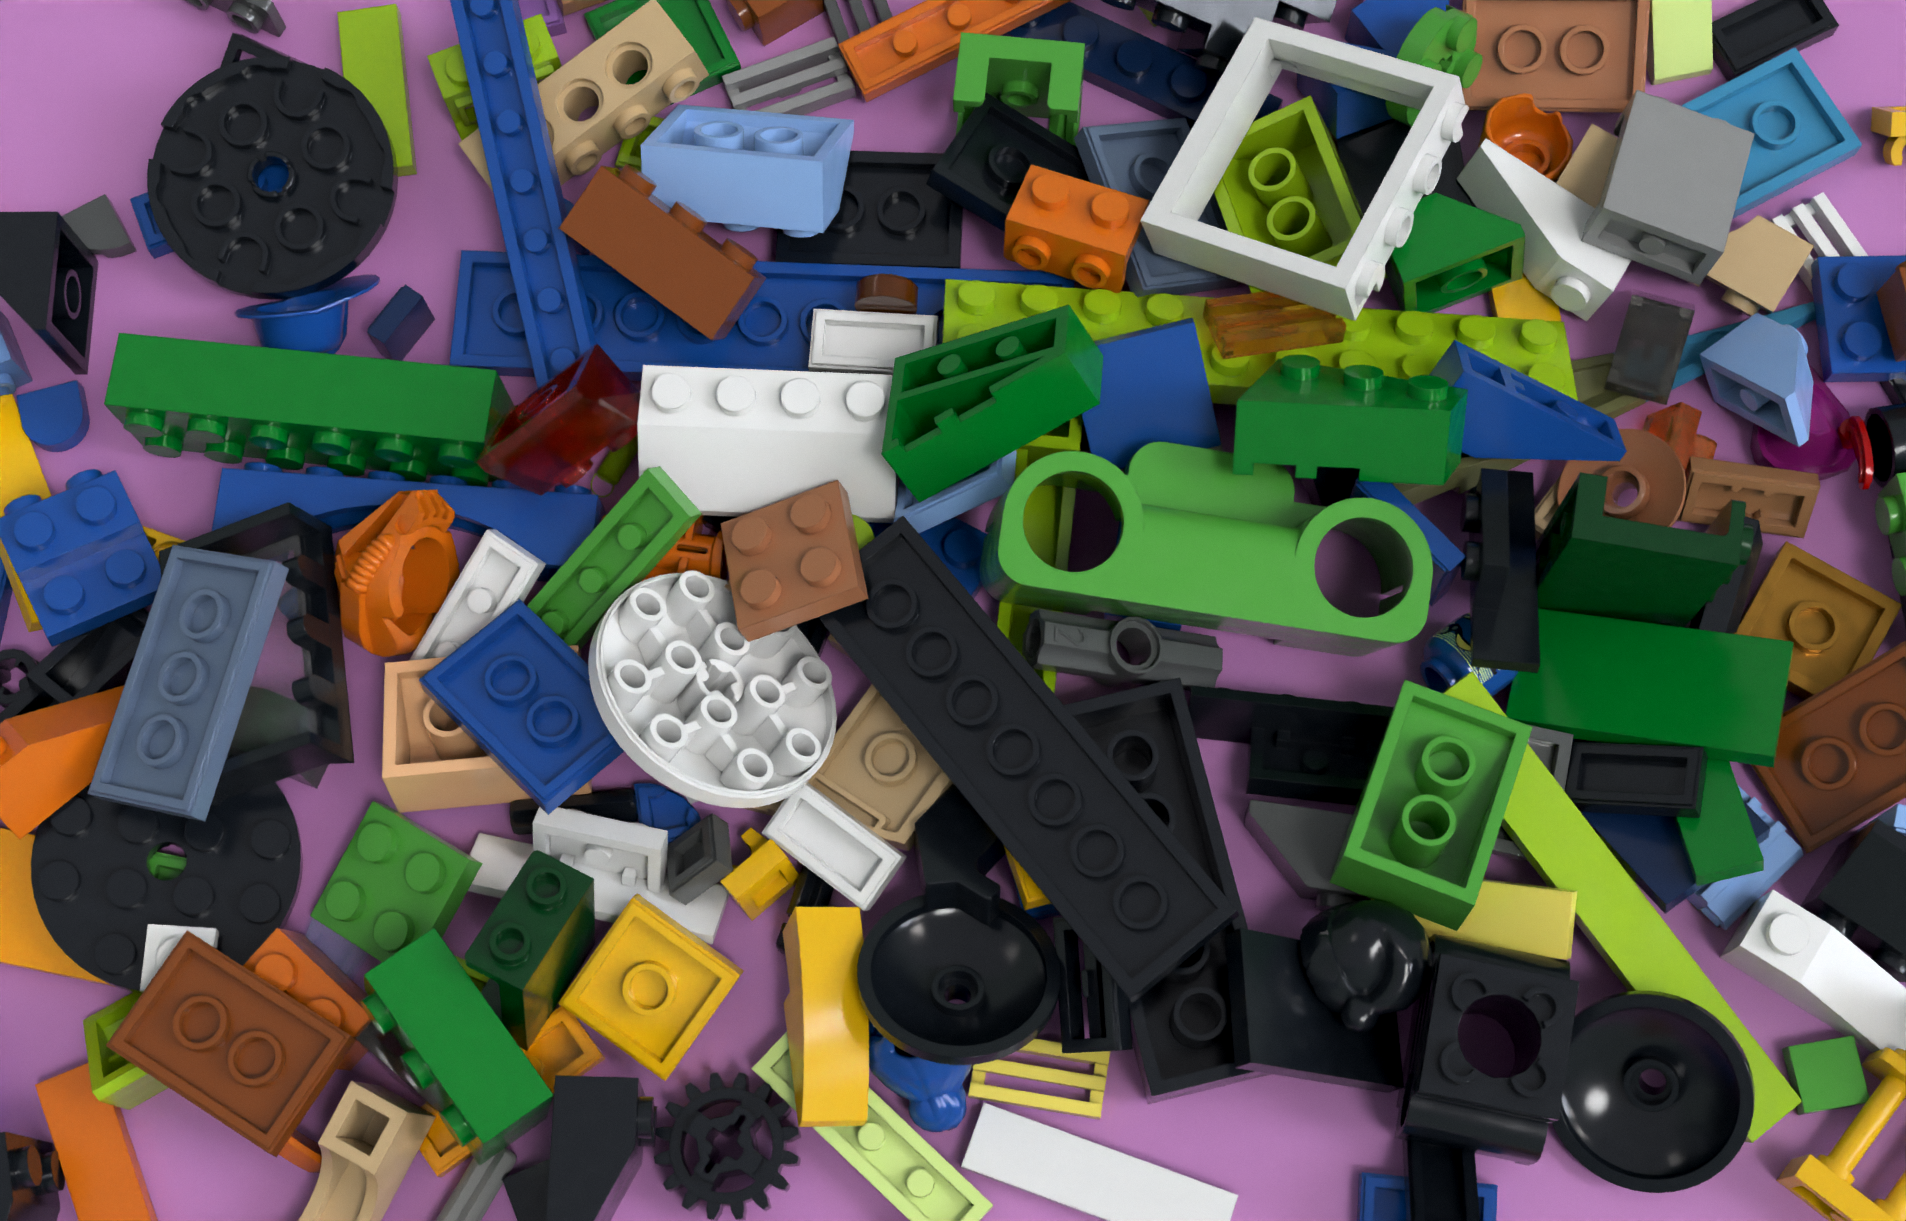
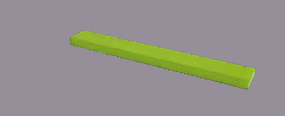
[1442,671,1802,1143]

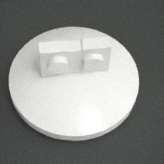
[588,570,837,808]

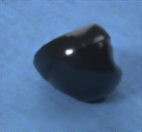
[1300,900,1433,1034]

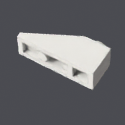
[1457,138,1631,322]
[1720,890,1906,1053]

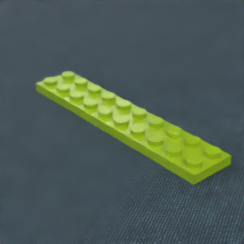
[942,279,1578,405]

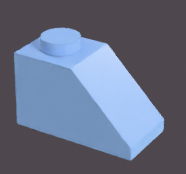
[1699,313,1814,447]

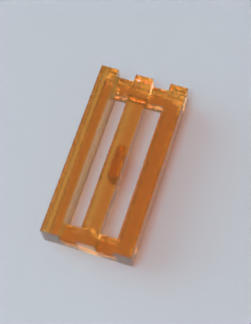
[1203,291,1346,359]

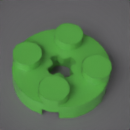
[1386,5,1483,127]

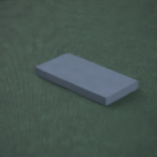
[87,545,289,822]

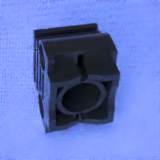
[1394,934,1580,1166]

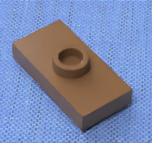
[1676,456,1820,538]

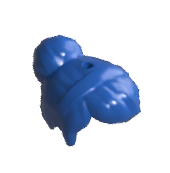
[869,1020,973,1132]

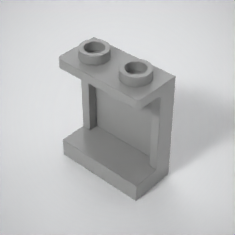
[1581,90,1755,285]

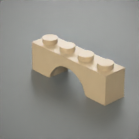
[1556,124,1814,317]
[298,1081,436,1221]

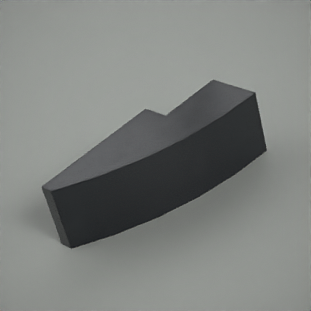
[0,608,149,723]

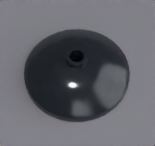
[857,895,1061,1065]
[1552,990,1755,1193]

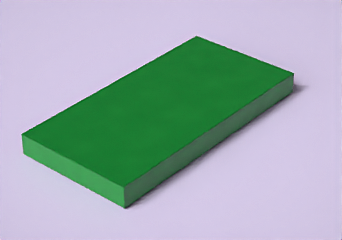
[1505,608,1794,768]

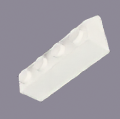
[637,365,898,523]

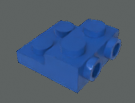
[0,469,161,647]

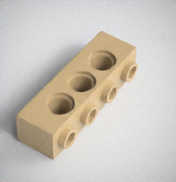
[458,0,709,191]

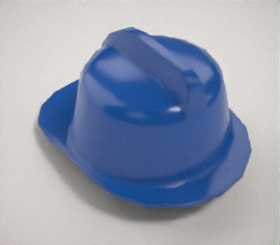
[234,275,380,354]

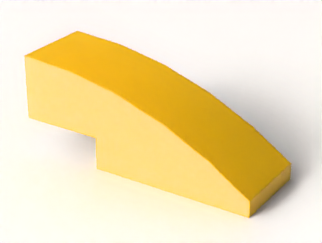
[783,907,869,1127]

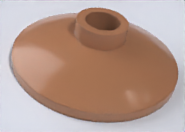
[1557,429,1686,527]

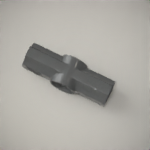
[1022,609,1223,692]

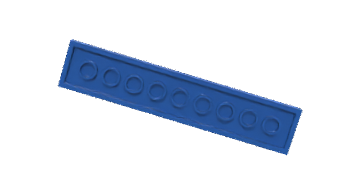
[449,250,1074,381]

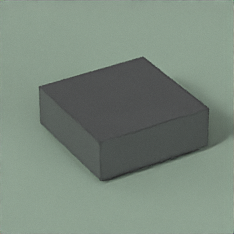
[667,813,733,905]

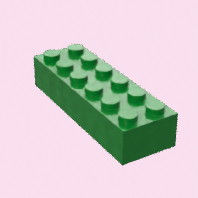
[104,333,519,487]

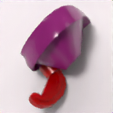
[1750,363,1874,490]

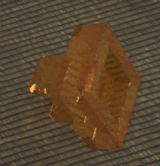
[1642,402,1717,472]

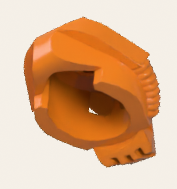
[334,489,460,657]

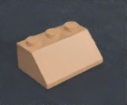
[382,645,592,813]

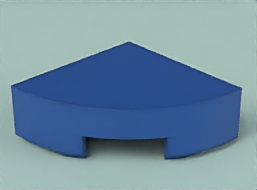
[634,783,702,845]

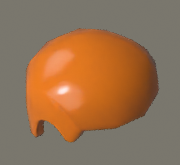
[1478,93,1573,183]

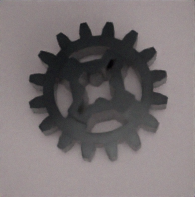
[654,1073,801,1221]

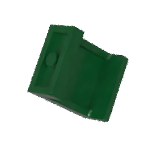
[465,850,595,1051]

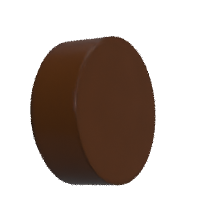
[855,274,918,314]

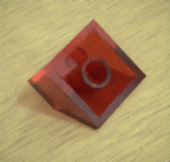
[477,343,640,495]

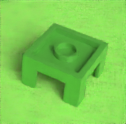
[953,32,1085,147]

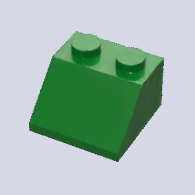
[1385,193,1526,313]

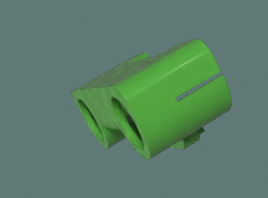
[980,442,1433,657]

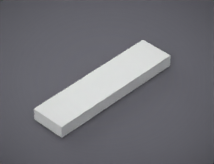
[961,1103,1238,1221]

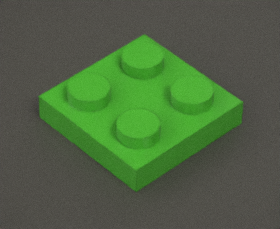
[310,801,483,962]

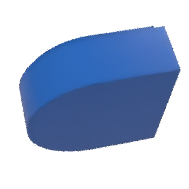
[16,380,90,452]

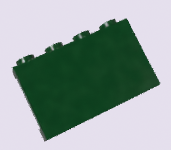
[1536,472,1754,627]

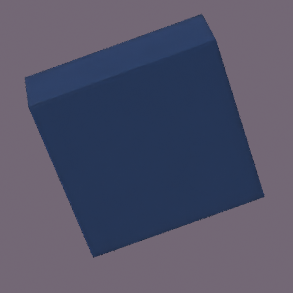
[367,284,435,361]

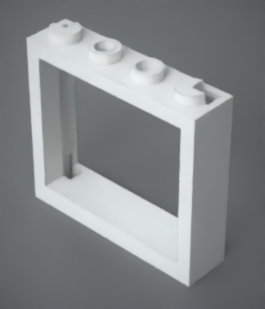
[1140,17,1469,321]

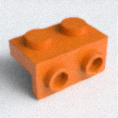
[1003,164,1149,293]

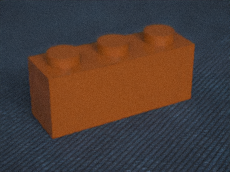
[559,164,766,340]

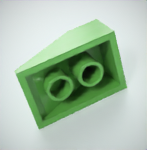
[1329,680,1533,931]

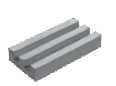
[722,36,856,115]

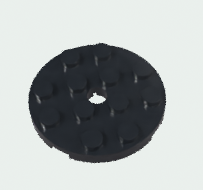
[147,56,398,299]
[31,750,303,993]

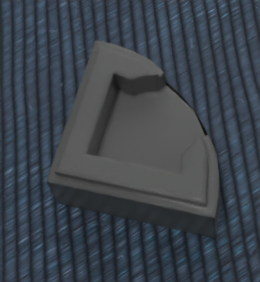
[62,194,137,258]

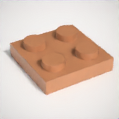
[721,480,868,642]

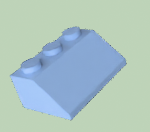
[640,104,854,238]

